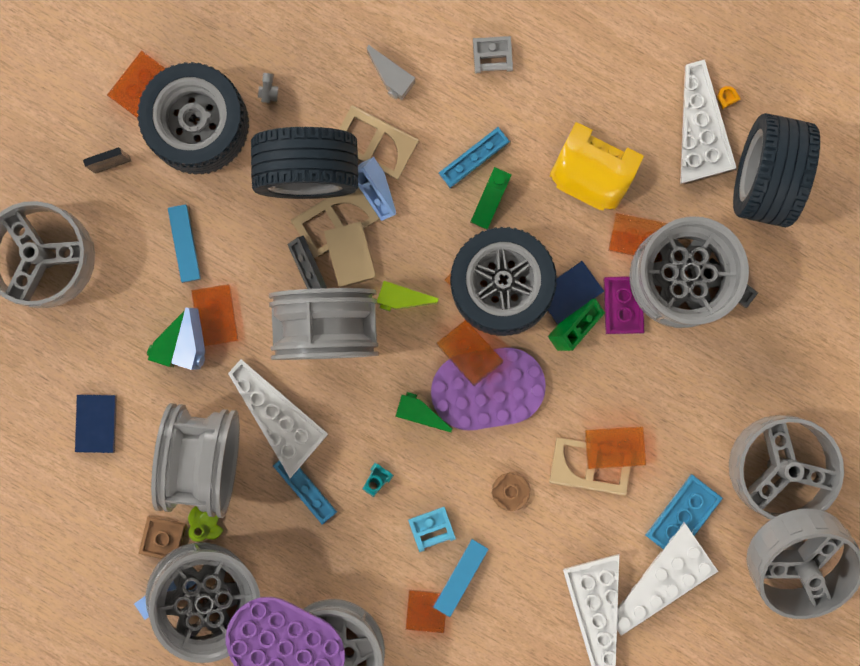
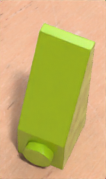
[377,281,439,311]

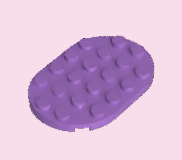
[431,348,546,430]
[226,597,345,666]

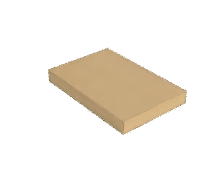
[324,221,376,287]

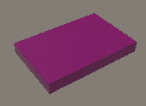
[604,277,644,335]

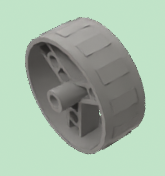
[0,201,95,308]
[729,415,844,520]
[746,509,860,619]

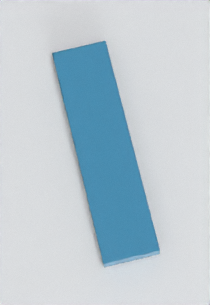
[438,127,510,188]
[167,204,201,283]
[273,461,337,525]
[433,539,489,617]

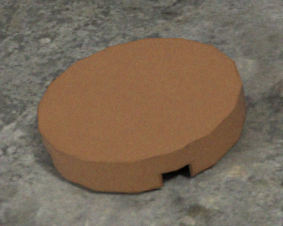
[491,472,530,511]

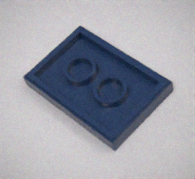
[548,261,604,325]
[75,395,117,453]

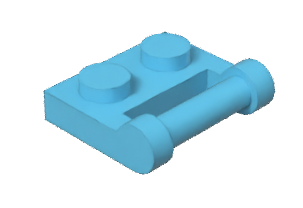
[408,507,456,552]

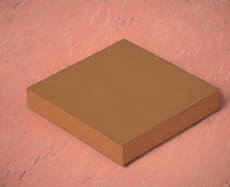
[138,516,186,559]

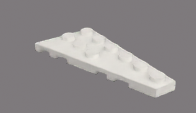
[680,60,736,185]
[228,359,328,478]
[617,522,718,636]
[563,554,619,666]

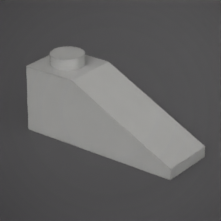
[367,45,415,100]

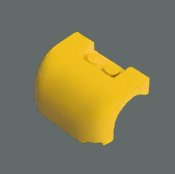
[549,122,644,211]

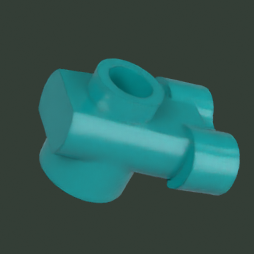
[362,463,394,497]

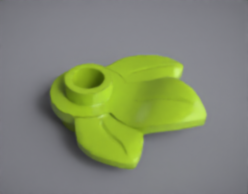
[188,506,223,542]

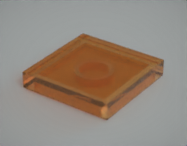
[405,590,446,633]

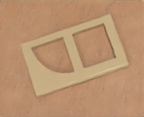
[339,105,419,180]
[291,187,379,259]
[549,437,633,495]

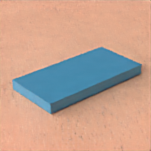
[645,474,723,550]

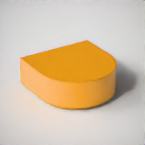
[717,86,740,109]

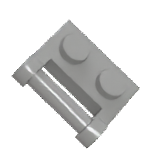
[473,36,513,74]

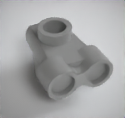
[258,73,278,103]

